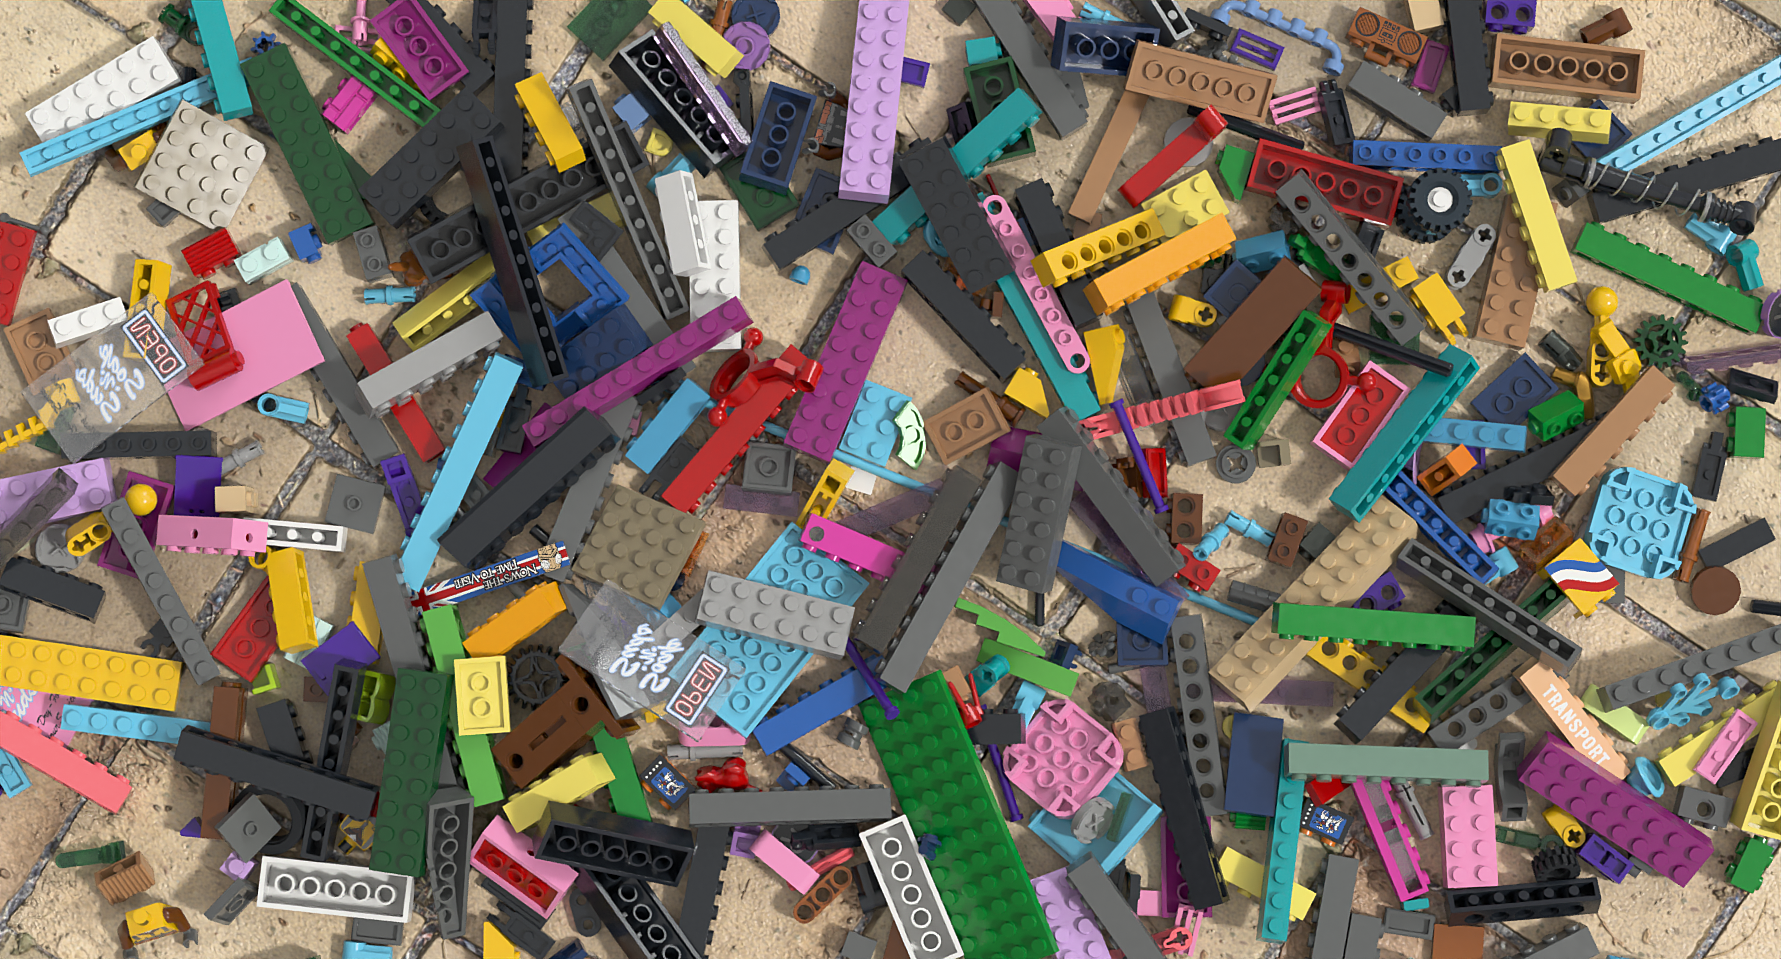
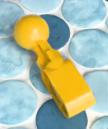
[1586,286,1618,388]
[65,484,157,556]

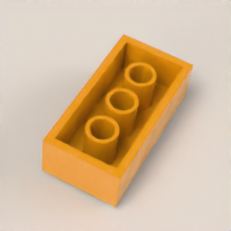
[462,581,567,658]

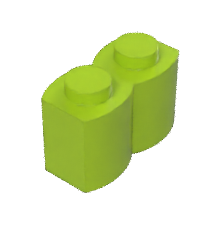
[357,670,396,725]

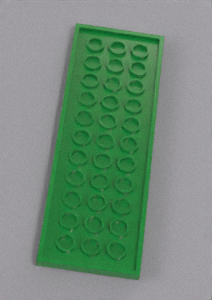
[858,669,1060,959]

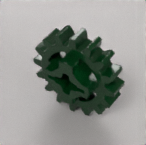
[1632,314,1688,369]

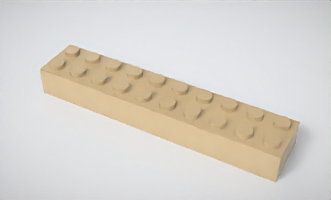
[1208,495,1421,713]

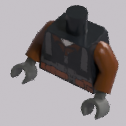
[802,82,848,161]

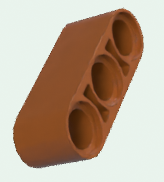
[793,865,852,924]

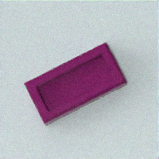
[1410,39,1449,94]

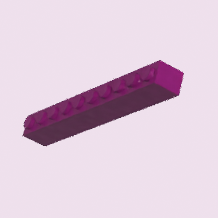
[522,296,754,449]

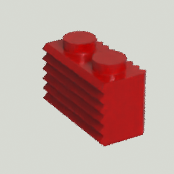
[181,227,242,280]

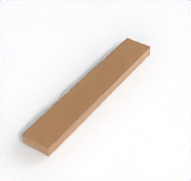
[1067,89,1150,225]

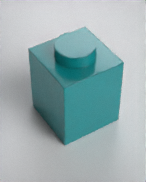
[965,36,1002,67]

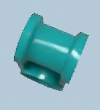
[964,654,1010,697]

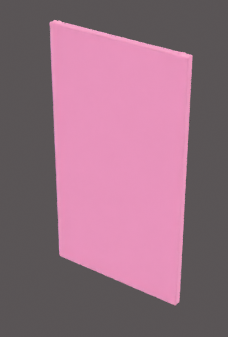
[164,279,325,431]

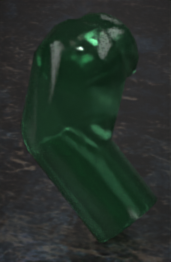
[1676,371,1703,402]

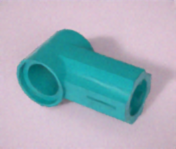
[1725,239,1764,291]

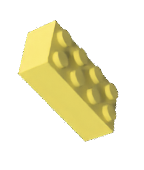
[503,752,616,833]

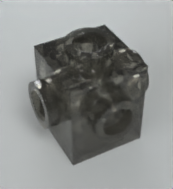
[1266,202,1301,236]
[1087,682,1132,722]

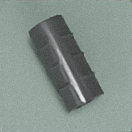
[1227,580,1281,612]

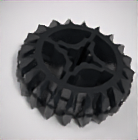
[506,644,570,711]

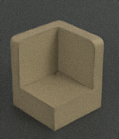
[1256,439,1291,468]

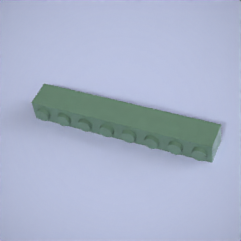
[1284,743,1489,788]

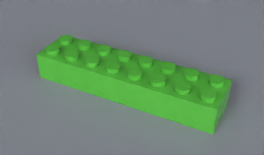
[420,604,509,807]

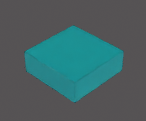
[1400,897,1429,911]

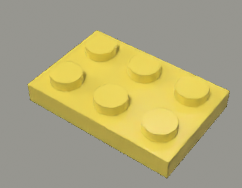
[1140,170,1230,244]
[454,656,511,736]

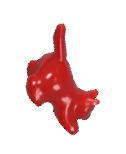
[694,757,763,793]

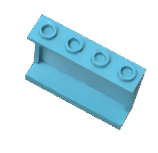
[1028,772,1164,876]

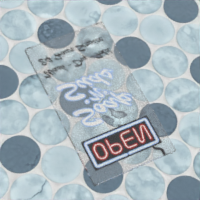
[21,292,204,464]
[558,579,746,742]

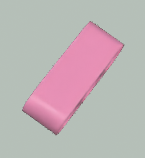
[678,712,751,747]
[749,829,820,895]

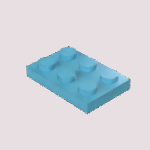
[839,380,912,467]

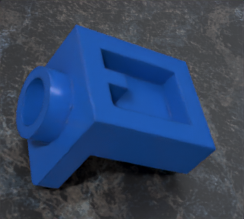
[776,762,810,791]

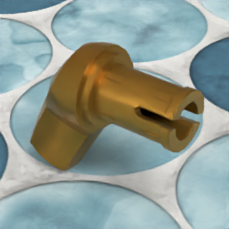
[1551,366,1595,419]

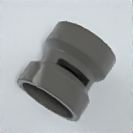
[836,717,869,750]

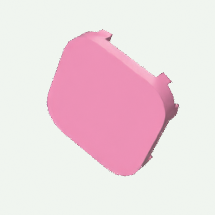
[1003,698,1124,819]

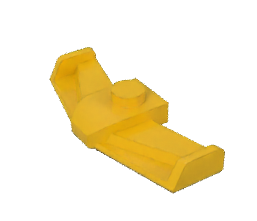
[1591,318,1641,393]

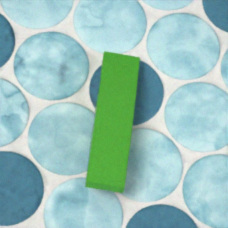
[955,598,1046,657]
[976,638,1079,697]

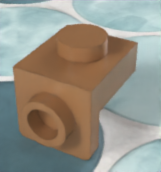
[1332,339,1361,378]

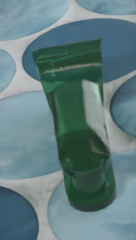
[1495,825,1564,852]
[55,840,126,868]

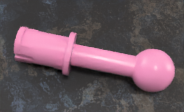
[350,0,370,46]

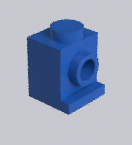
[288,223,323,264]

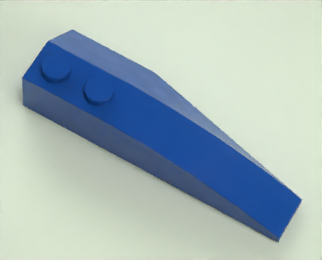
[1056,540,1184,644]

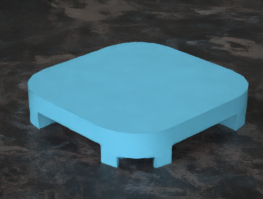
[1584,467,1697,579]

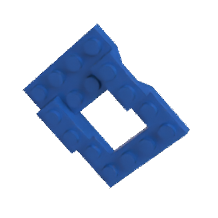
[470,222,630,351]

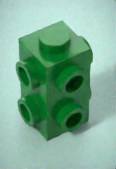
[1527,390,1584,442]
[1724,835,1774,894]

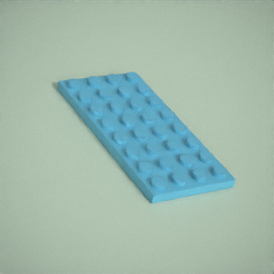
[667,522,870,739]

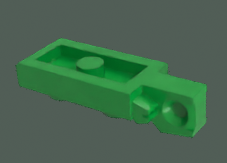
[1287,233,1346,281]

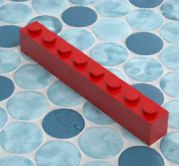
[661,344,808,514]

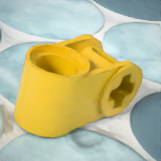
[1167,294,1217,328]
[1541,804,1586,848]

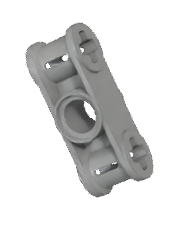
[1444,224,1496,291]

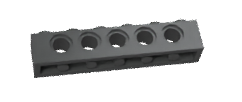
[1425,663,1570,749]

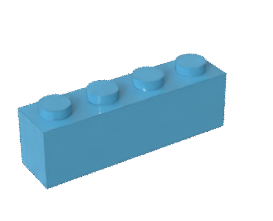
[625,378,712,474]
[1423,418,1527,453]

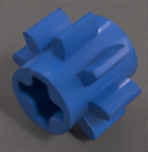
[250,31,282,56]
[1699,382,1730,415]

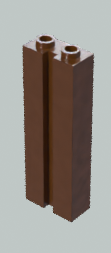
[1184,255,1322,388]
[200,682,248,840]

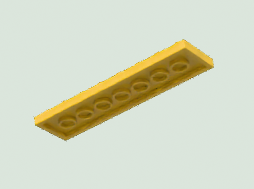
[0,635,184,712]

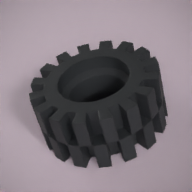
[1531,846,1581,882]

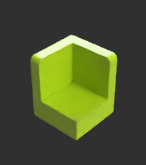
[251,663,281,695]

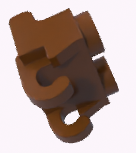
[1111,457,1143,498]

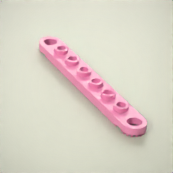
[983,195,1090,374]

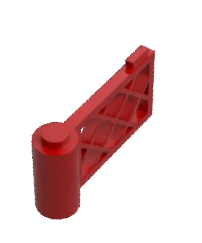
[165,280,245,391]

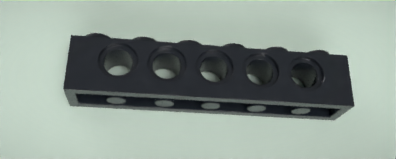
[1444,877,1602,927]

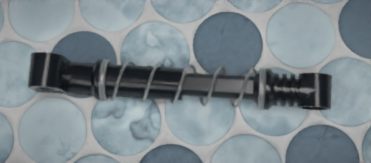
[1537,128,1757,236]

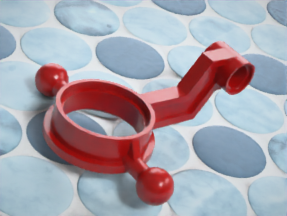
[1262,280,1377,409]
[707,327,824,427]

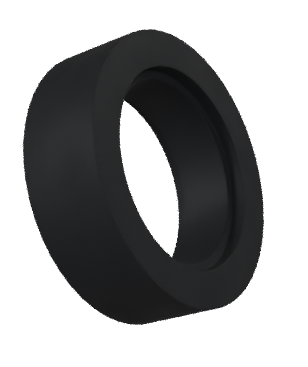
[232,784,309,855]

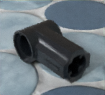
[851,861,888,914]

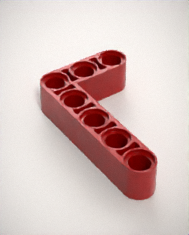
[1117,104,1228,209]

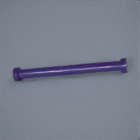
[1109,398,1169,514]
[845,636,900,720]
[981,704,1024,823]

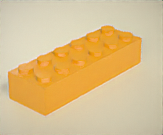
[1083,213,1237,316]

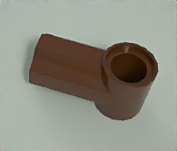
[1579,7,1633,45]

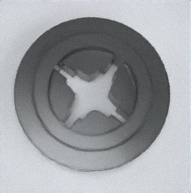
[1216,444,1256,484]

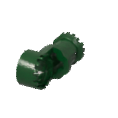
[158,3,202,46]

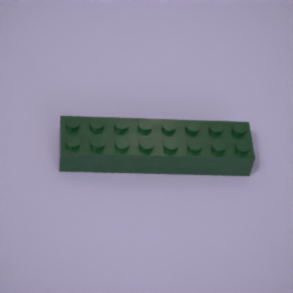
[240,43,376,246]
[369,667,454,877]

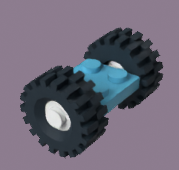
[1394,167,1473,244]

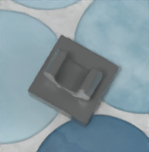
[1628,852,1654,878]

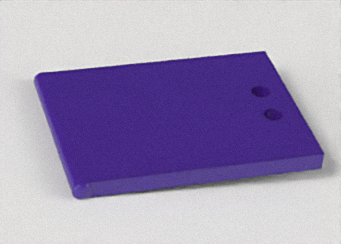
[174,455,223,517]
[300,621,381,696]

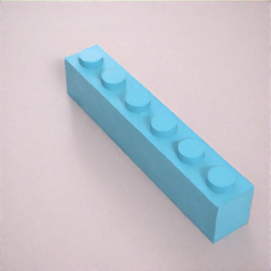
[60,704,211,744]

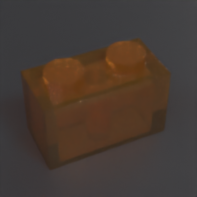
[1519,515,1573,574]

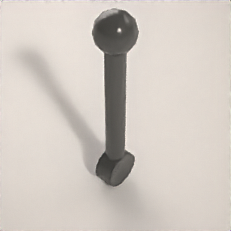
[0,213,49,236]

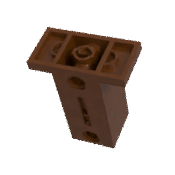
[491,651,641,789]

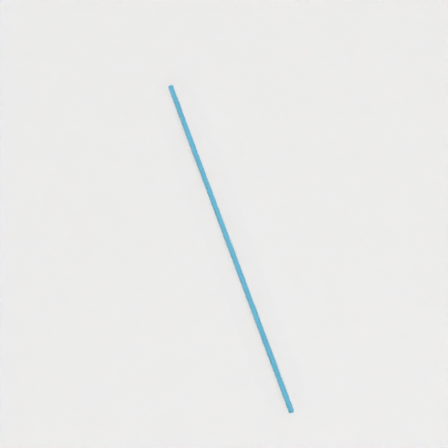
[651,379,1259,625]

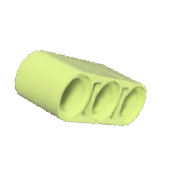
[1580,684,1650,745]

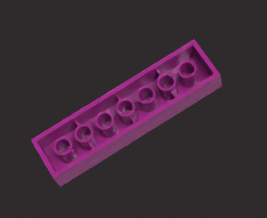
[783,261,908,465]
[1516,730,1714,888]

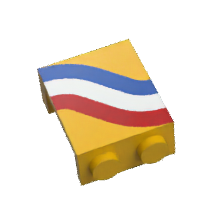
[1537,538,1619,619]

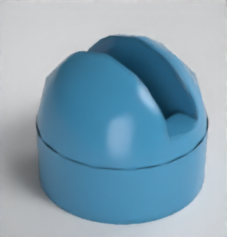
[789,265,810,285]

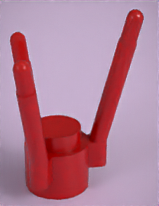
[948,673,984,729]

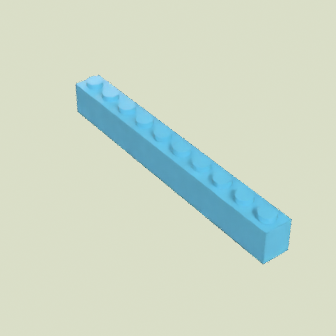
[400,352,523,592]

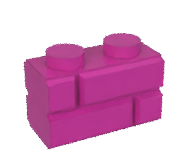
[322,75,378,135]

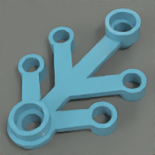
[1646,673,1740,730]

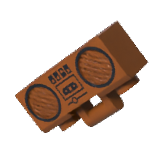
[1345,7,1428,69]

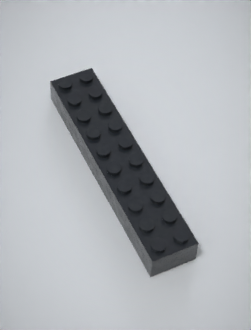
[404,120,650,284]

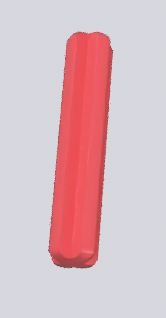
[786,848,855,891]

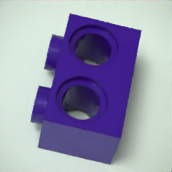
[1482,0,1537,35]
[1351,571,1406,611]
[1574,832,1634,884]

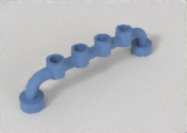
[1210,0,1344,76]

